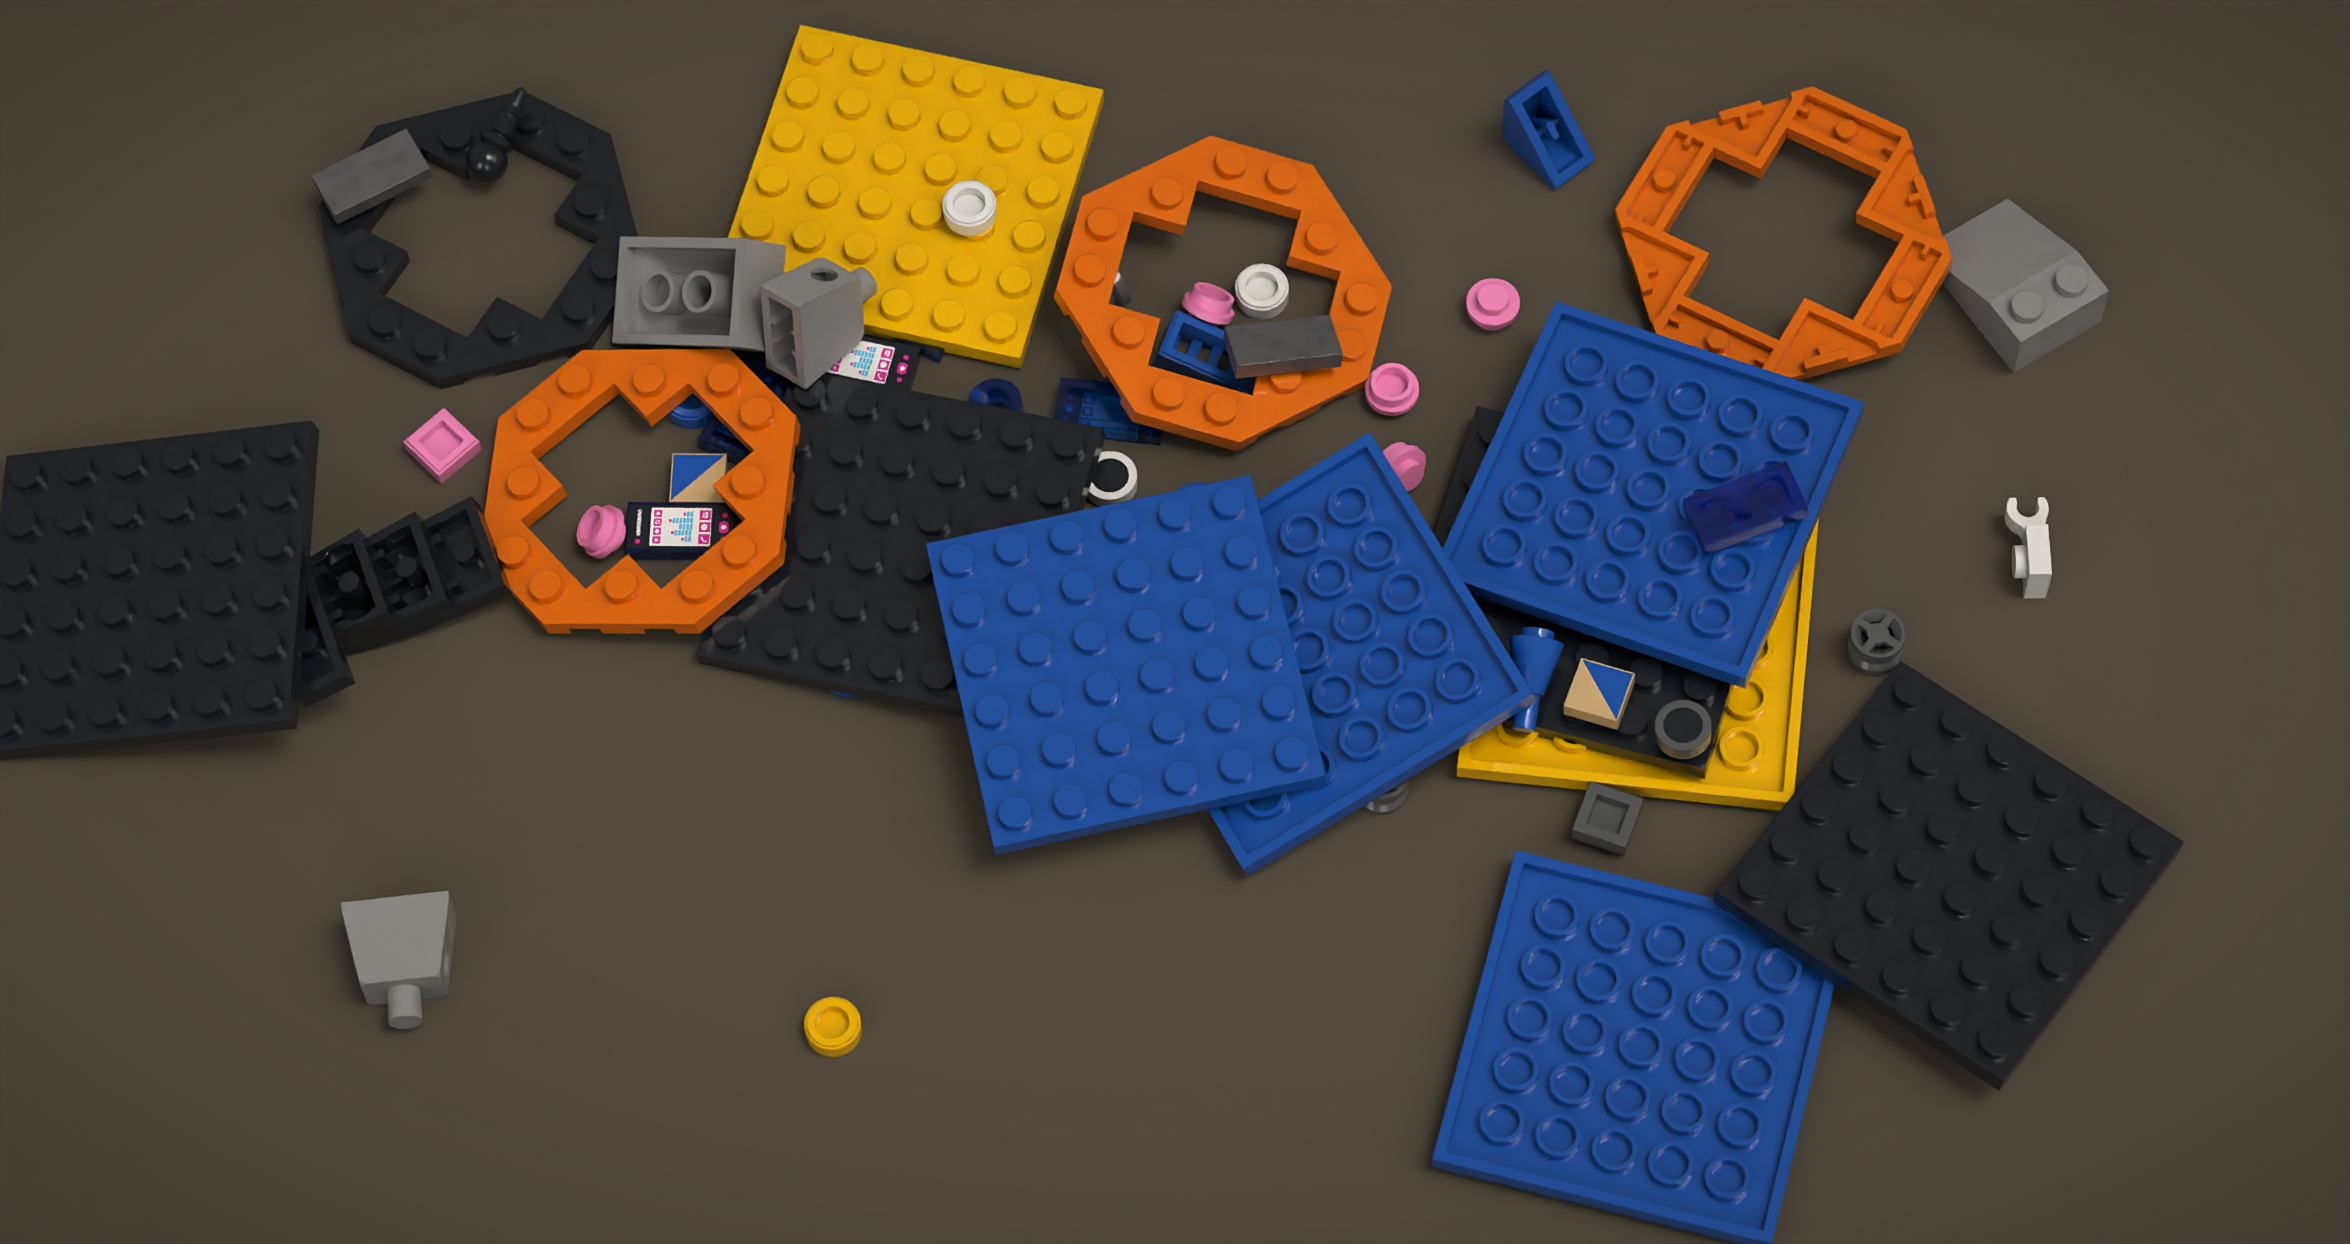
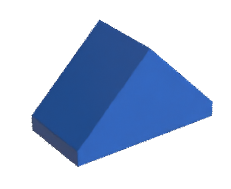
[1502,70,1596,189]

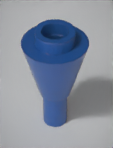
[1509,627,1564,733]

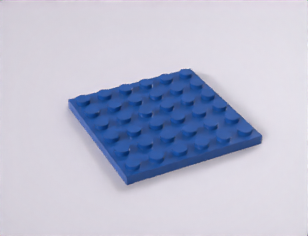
[1443,301,1864,689]
[1208,432,1537,876]
[926,475,1326,855]
[1432,850,1835,1244]

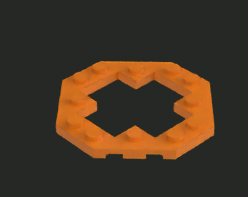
[1615,86,1952,380]
[1054,135,1392,452]
[484,349,801,634]

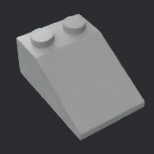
[1942,198,2109,373]
[612,236,786,353]

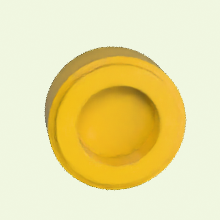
[804,997,862,1057]

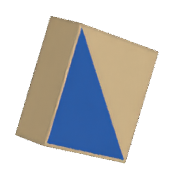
[669,453,728,505]
[1564,658,1635,730]

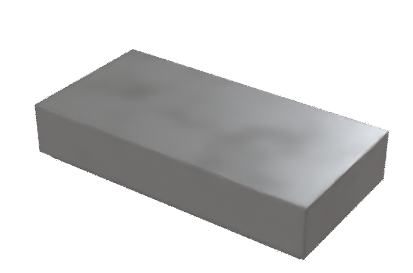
[311,129,432,224]
[1223,315,1343,379]

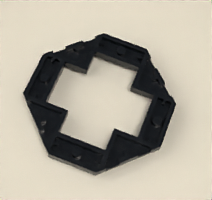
[318,92,638,389]

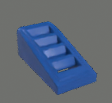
[1151,310,1256,395]

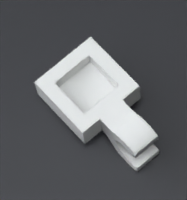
[2004,497,2052,599]

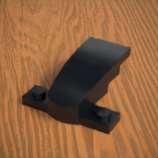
[299,496,512,708]

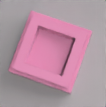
[403,408,482,484]

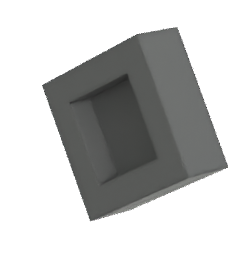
[1571,781,1644,856]

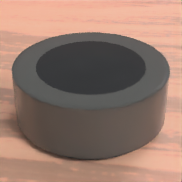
[1655,700,1712,759]

